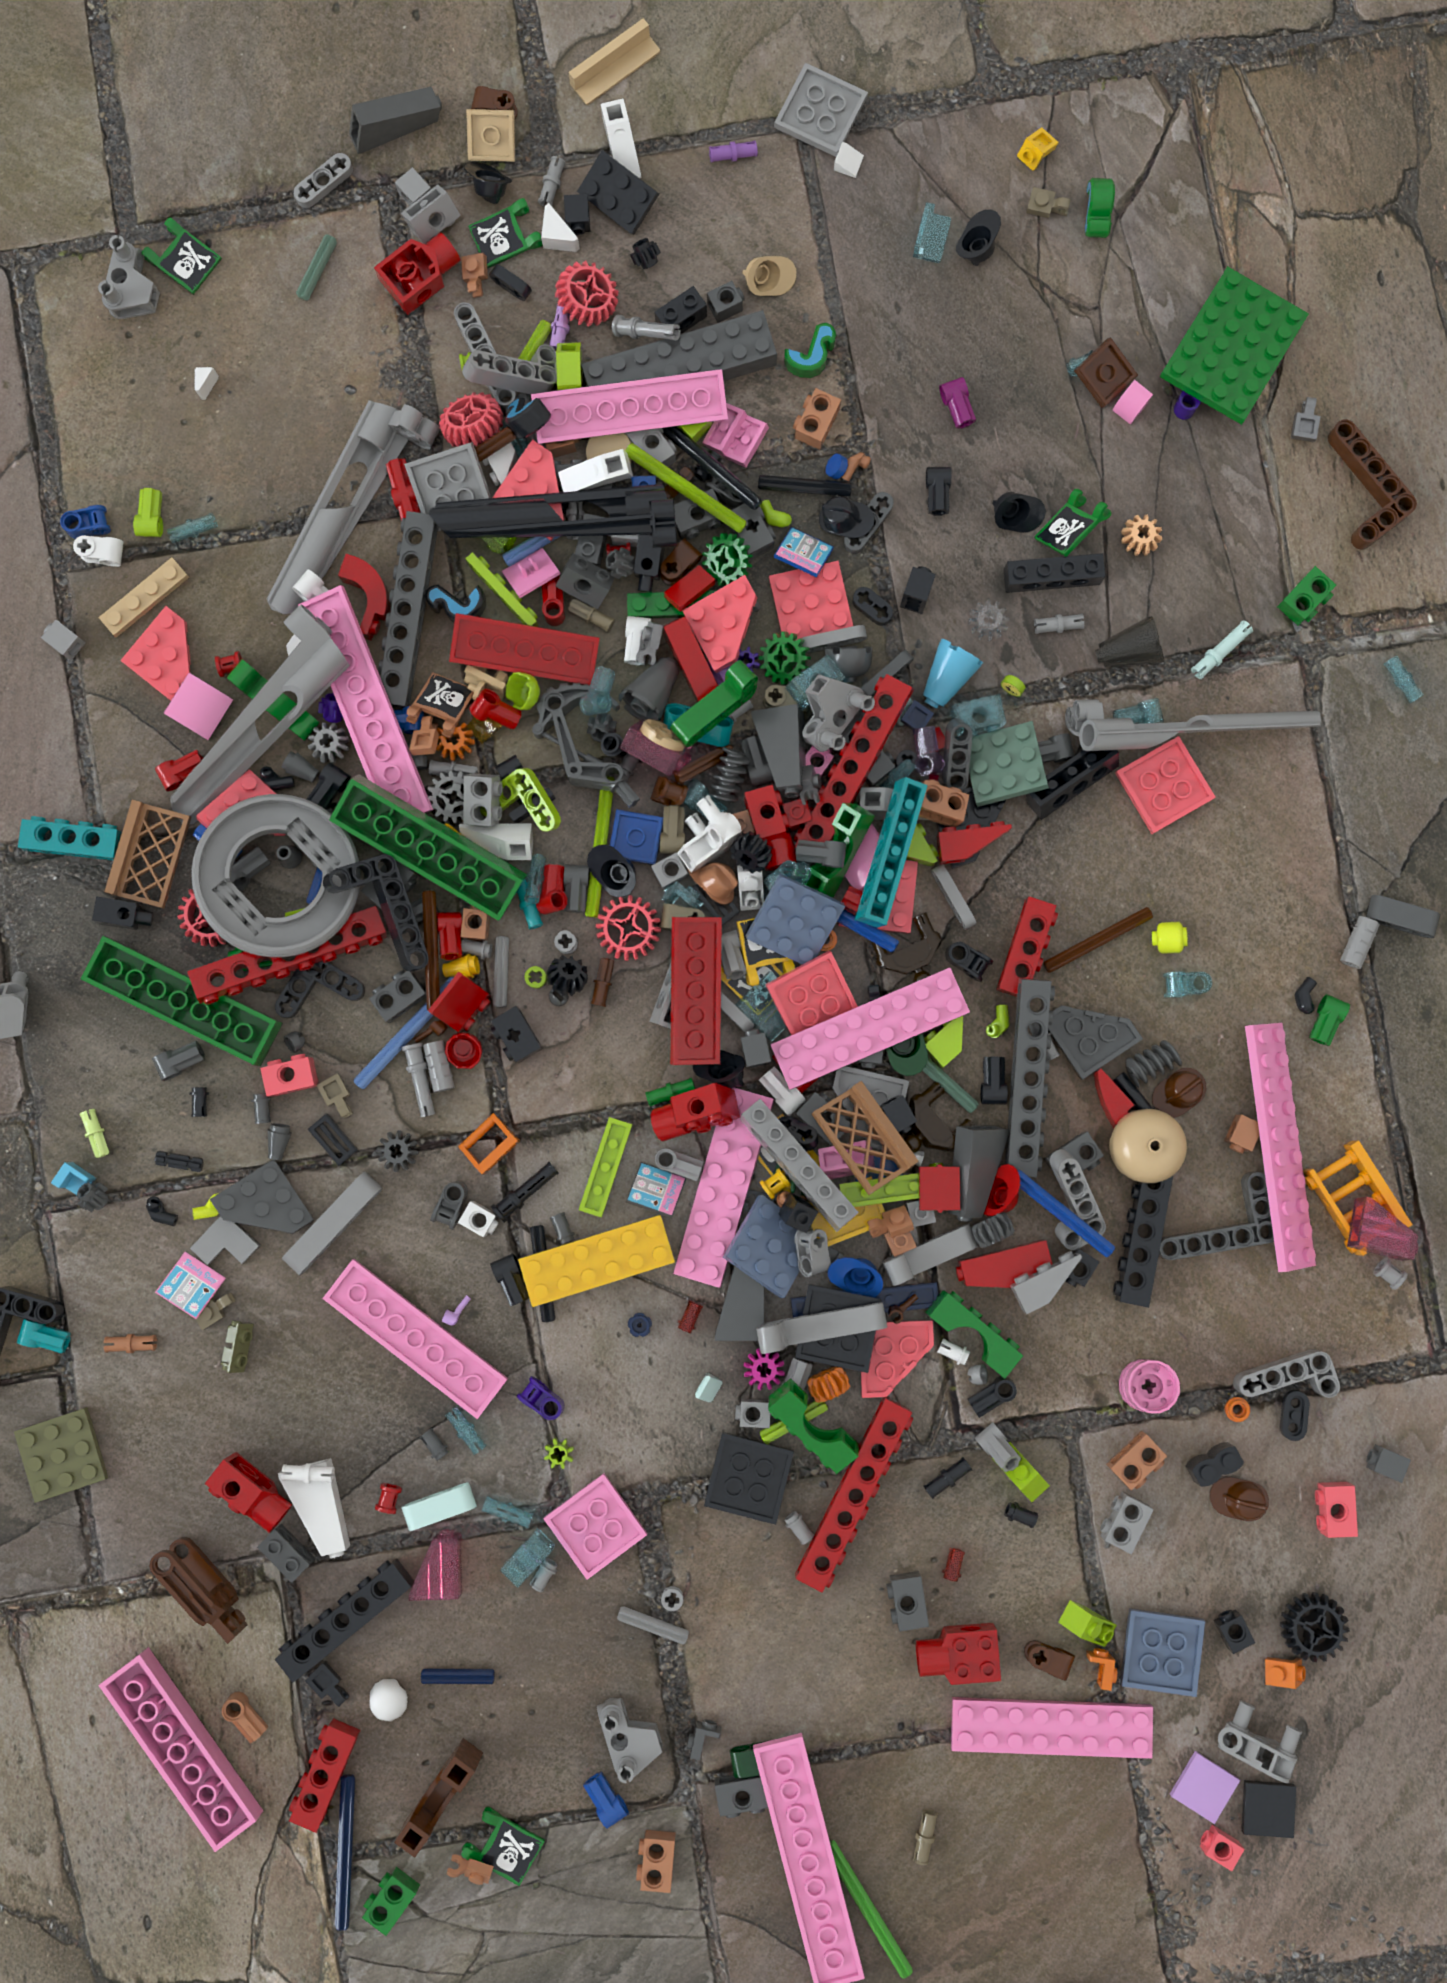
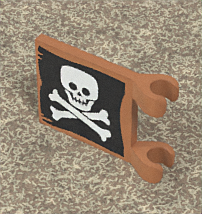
[406,672,474,738]

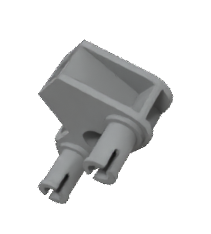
[98,235,160,319]
[802,674,875,752]
[0,971,29,1039]
[597,1698,663,1783]
[1218,1700,1303,1783]

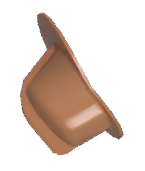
[688,862,738,905]

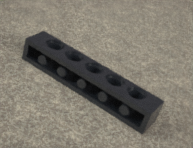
[1113,1176,1173,1308]
[275,1559,415,1683]

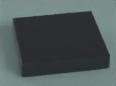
[1241,1780,1296,1838]

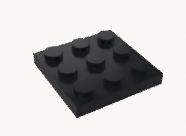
[795,1284,882,1373]
[704,1432,794,1525]

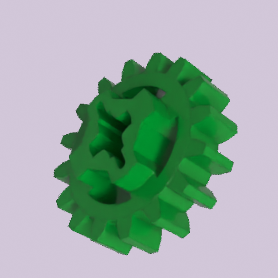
[702,533,753,586]
[758,632,811,684]

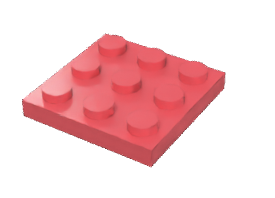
[769,561,853,640]
[1115,736,1216,834]
[765,951,858,1036]

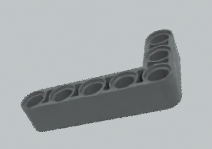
[1159,1172,1274,1260]

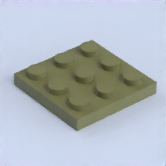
[14,1407,108,1503]

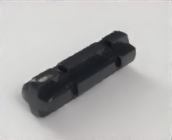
[154,1151,204,1172]

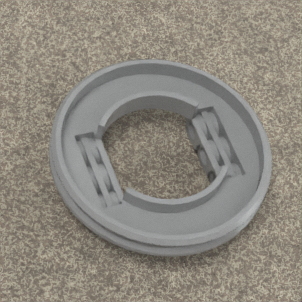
[192,794,360,957]

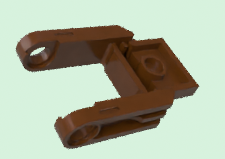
[149,1537,248,1644]

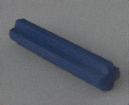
[421,1669,495,1684]

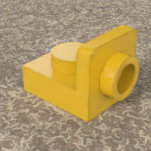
[1017,127,1059,170]

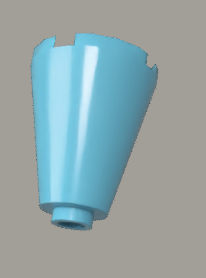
[923,639,983,709]

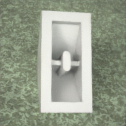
[541,203,580,252]

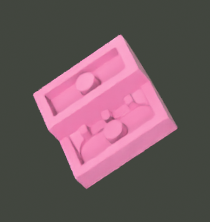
[702,403,769,468]
[164,673,233,740]
[845,824,880,892]

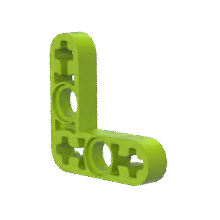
[480,768,561,831]

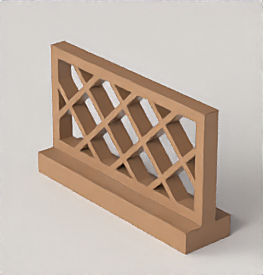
[104,800,192,909]
[811,1081,919,1195]

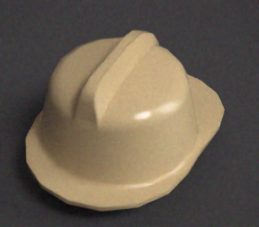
[743,256,796,296]

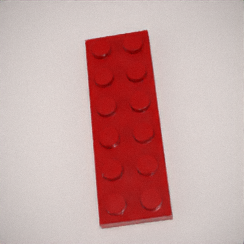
[449,613,600,686]
[670,917,722,1065]

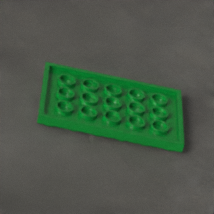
[1160,266,1309,425]

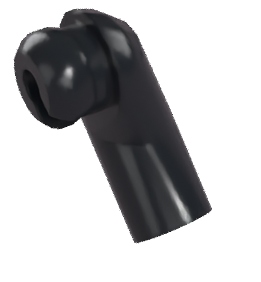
[260,766,295,790]
[1294,977,1317,1014]
[146,1196,178,1227]

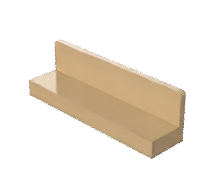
[569,18,660,105]

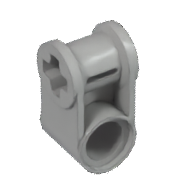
[795,1229,831,1277]

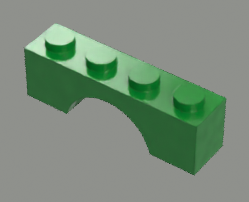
[802,803,875,898]
[925,1290,1023,1379]
[768,1378,859,1474]

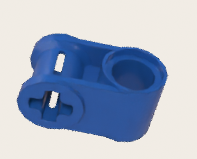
[60,505,111,539]

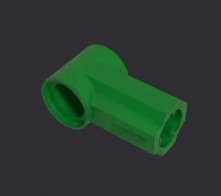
[1308,994,1350,1046]

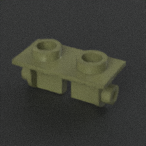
[220,1320,254,1373]

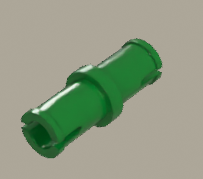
[645,1077,696,1107]

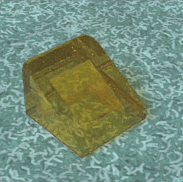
[467,717,503,744]

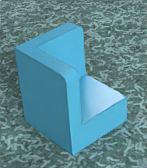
[51,1162,96,1195]

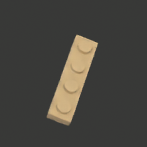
[98,557,190,638]

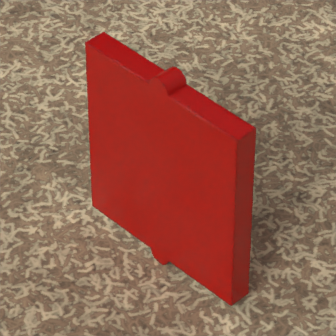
[919,1164,960,1213]

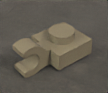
[1026,187,1071,218]
[317,1073,353,1118]
[195,1293,236,1330]

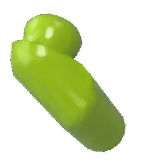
[760,500,792,528]
[986,1005,1009,1038]

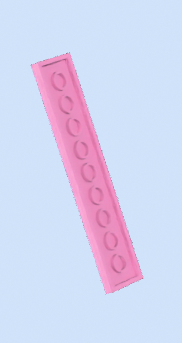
[298,585,433,813]
[1245,1023,1316,1272]
[753,1733,865,1983]

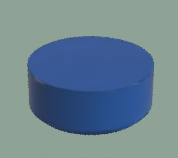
[826,453,848,479]

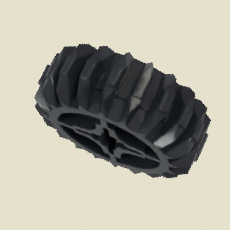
[1280,1592,1350,1663]

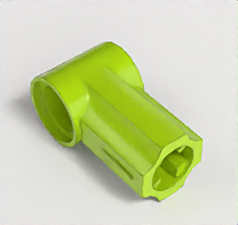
[133,488,163,537]

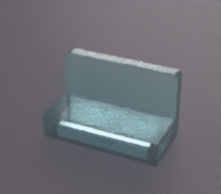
[913,202,951,263]

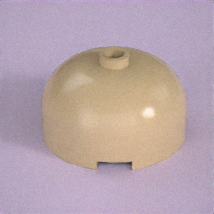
[1109,1109,1187,1183]

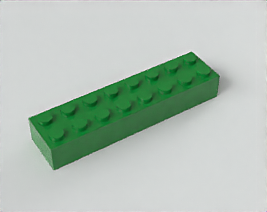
[329,774,527,921]
[81,936,283,1066]

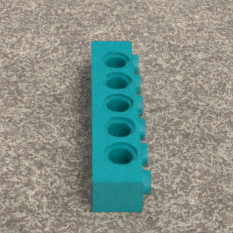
[855,777,928,928]

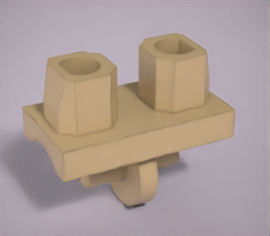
[464,665,508,701]

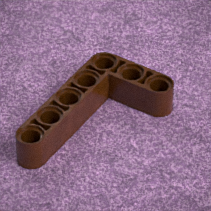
[1328,419,1417,550]

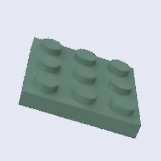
[969,721,1049,807]

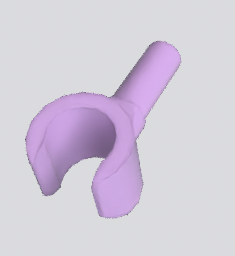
[442,1295,471,1326]

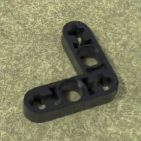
[275,960,365,1018]

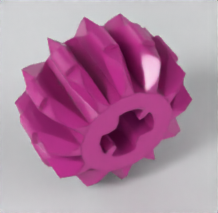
[743,1348,785,1390]

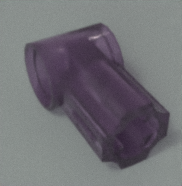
[913,726,945,775]

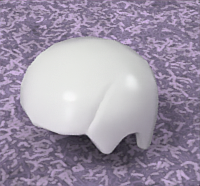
[370,1679,408,1721]

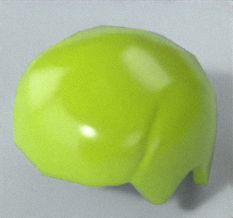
[506,672,540,710]

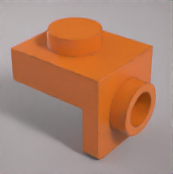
[1086,1648,1117,1691]
[1265,1657,1306,1689]

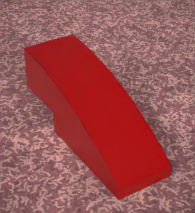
[1093,1068,1134,1128]

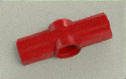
[385,458,421,521]

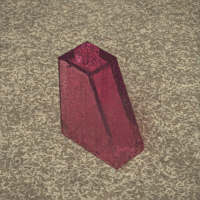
[1347,1197,1418,1261]
[409,1530,462,1601]

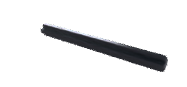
[662,426,762,510]

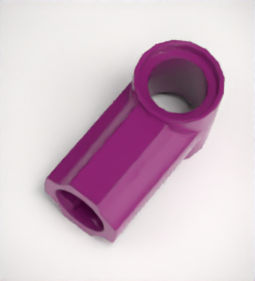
[939,377,976,429]

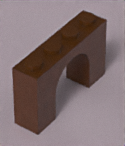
[394,1738,483,1858]

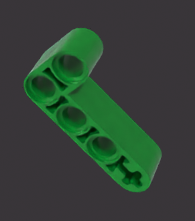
[226,659,320,741]
[670,660,758,747]

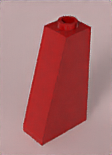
[662,617,718,702]
[955,1239,1052,1288]

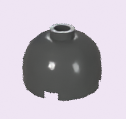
[825,646,872,682]

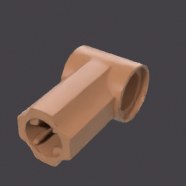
[222,1692,269,1744]

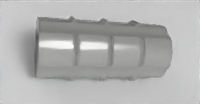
[1340,916,1380,969]
[423,1040,455,1093]

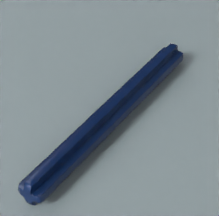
[335,1774,355,1931]

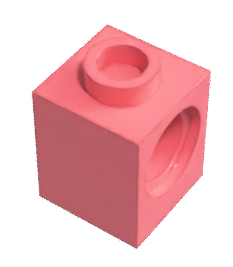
[1200,1824,1245,1871]

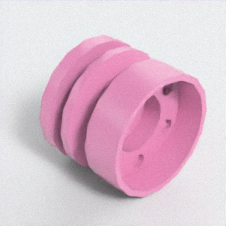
[1119,1359,1180,1413]

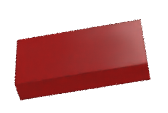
[664,565,715,612]

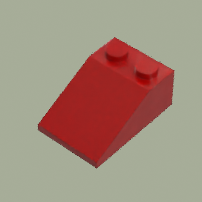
[428,971,491,1033]

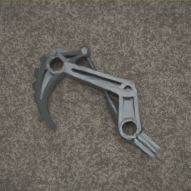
[532,682,640,808]

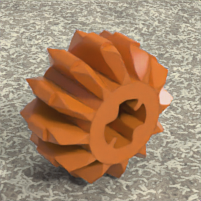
[436,722,475,761]
[807,1366,850,1403]

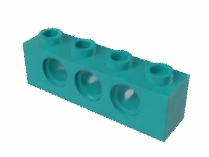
[18,816,122,861]

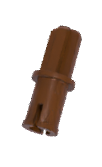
[590,958,615,1007]

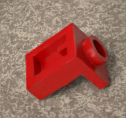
[783,799,812,831]

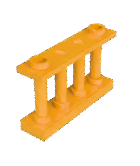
[1303,1140,1413,1256]

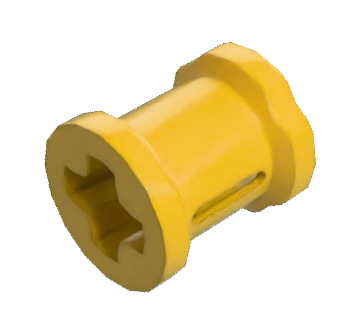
[759,1168,791,1200]

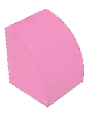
[1113,380,1153,425]

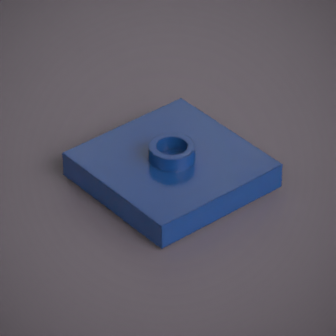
[610,809,664,865]

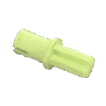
[80,1109,109,1158]

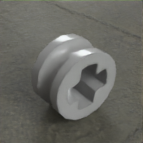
[661,1586,684,1611]

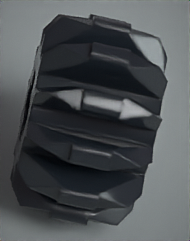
[730,831,773,874]
[547,955,588,996]

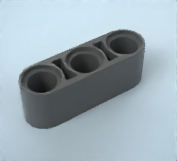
[942,718,973,791]
[1366,895,1441,938]

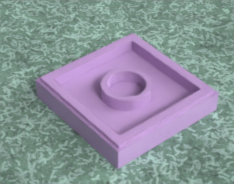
[1170,1751,1240,1824]

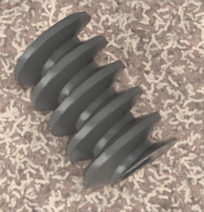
[709,747,750,802]
[1126,1040,1182,1088]

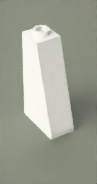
[278,1458,350,1558]

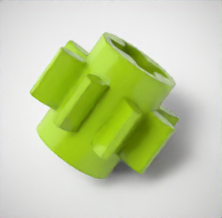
[544,1437,574,1469]

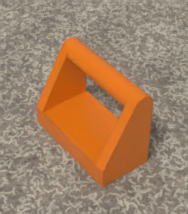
[458,1113,520,1175]

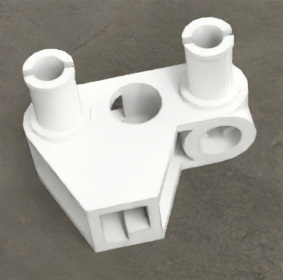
[677,795,742,873]

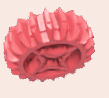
[555,260,619,327]
[439,392,504,447]
[177,889,226,947]
[596,895,661,961]

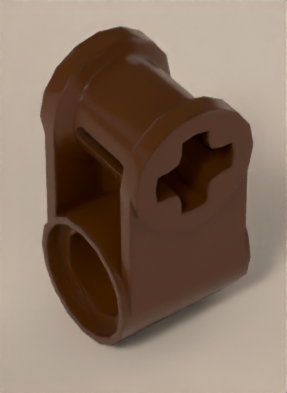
[471,86,518,119]
[661,539,703,586]
[650,776,688,806]
[1024,1640,1075,1681]

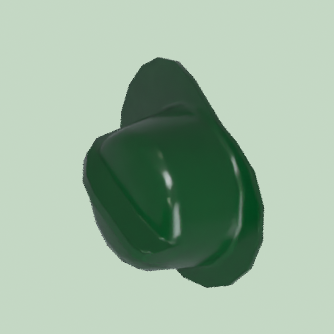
[886,1033,928,1076]

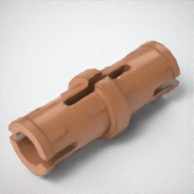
[104,1334,157,1353]

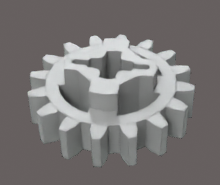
[427,769,464,823]

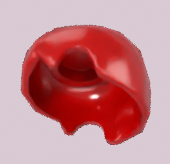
[445,1032,483,1069]

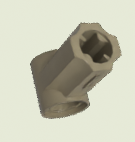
[660,806,685,854]

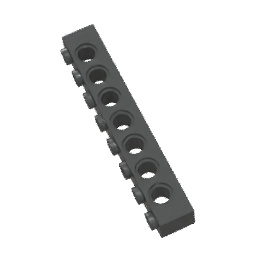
[378,511,438,708]
[1005,978,1055,1177]

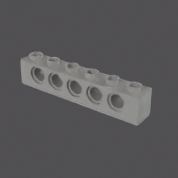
[740,1099,859,1232]

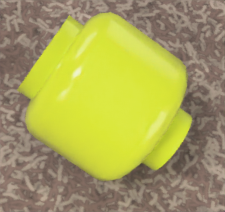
[1152,922,1188,954]

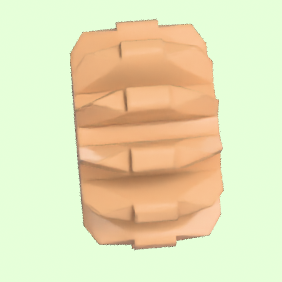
[1121,514,1162,556]

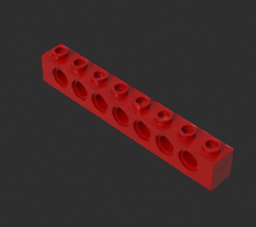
[793,674,914,848]
[187,906,387,1005]
[795,1397,913,1593]

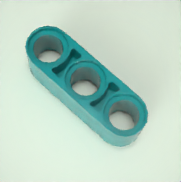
[663,703,733,747]

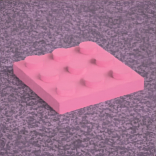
[543,1473,648,1580]

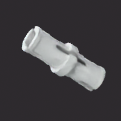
[281,1463,335,1484]

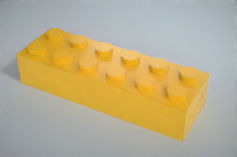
[518,1215,675,1307]

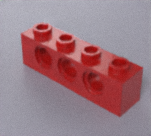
[996,896,1058,997]
[288,1718,361,1833]

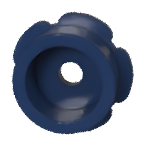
[628,1313,652,1337]

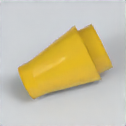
[442,954,480,978]

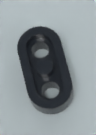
[1280,1390,1310,1441]

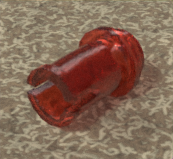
[678,1300,703,1334]
[942,1547,965,1582]

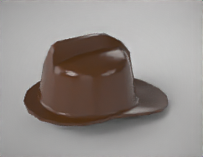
[1152,1068,1207,1118]
[1210,1477,1269,1521]

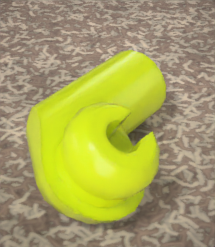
[192,1193,219,1220]

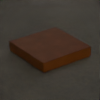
[1074,337,1138,408]

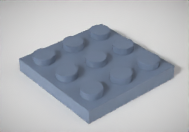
[745,873,845,965]
[723,1195,806,1298]
[1120,1608,1205,1697]

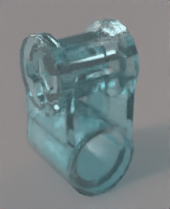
[764,860,811,892]
[1163,972,1212,998]

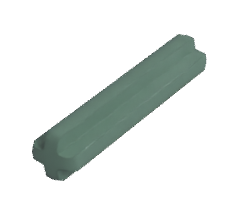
[296,234,337,301]
[923,1058,979,1113]

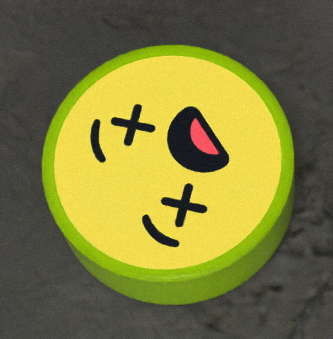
[1001,675,1026,697]

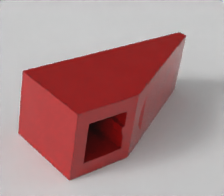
[936,821,1012,865]

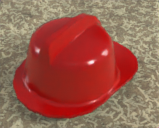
[984,1164,1020,1216]

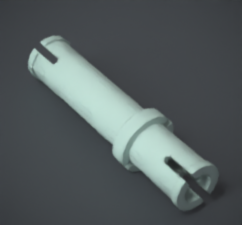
[1191,620,1253,680]

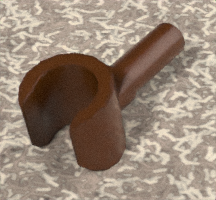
[414,1020,448,1043]
[888,1294,919,1324]

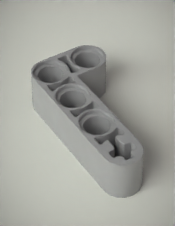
[462,344,557,395]
[1050,1149,1106,1250]
[882,1223,979,1286]
[1233,1349,1340,1398]

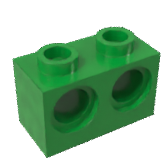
[1277,566,1336,626]
[362,1867,420,1936]

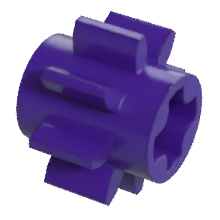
[737,647,760,672]
[318,693,343,723]

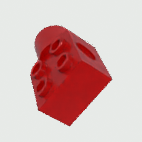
[374,232,461,315]
[744,784,798,871]
[651,1083,741,1142]
[205,1452,292,1533]
[916,1623,1001,1685]

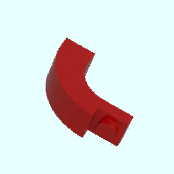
[338,554,391,641]

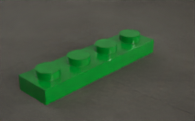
[627,590,717,619]

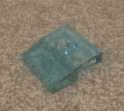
[735,971,786,1042]

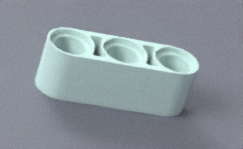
[401,1482,477,1531]

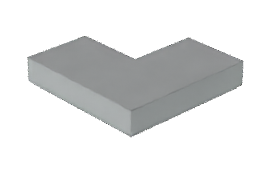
[190,1216,261,1265]

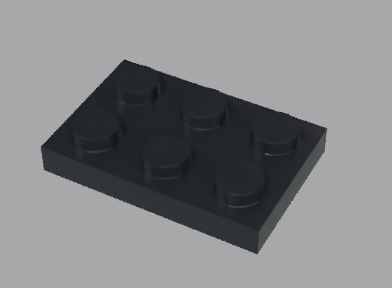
[577,150,660,235]

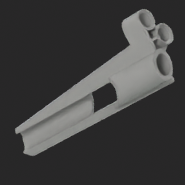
[267,400,440,614]
[170,604,350,824]
[1065,699,1322,751]

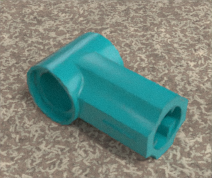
[17,1318,71,1353]

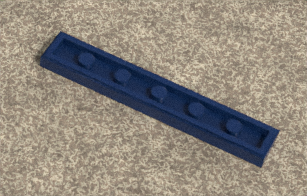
[791,1282,938,1317]

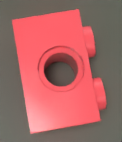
[260,1054,319,1097]
[1315,1482,1358,1538]

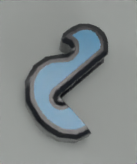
[505,398,551,439]
[425,584,486,623]

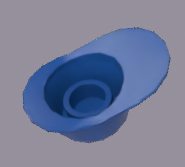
[828,1257,883,1297]

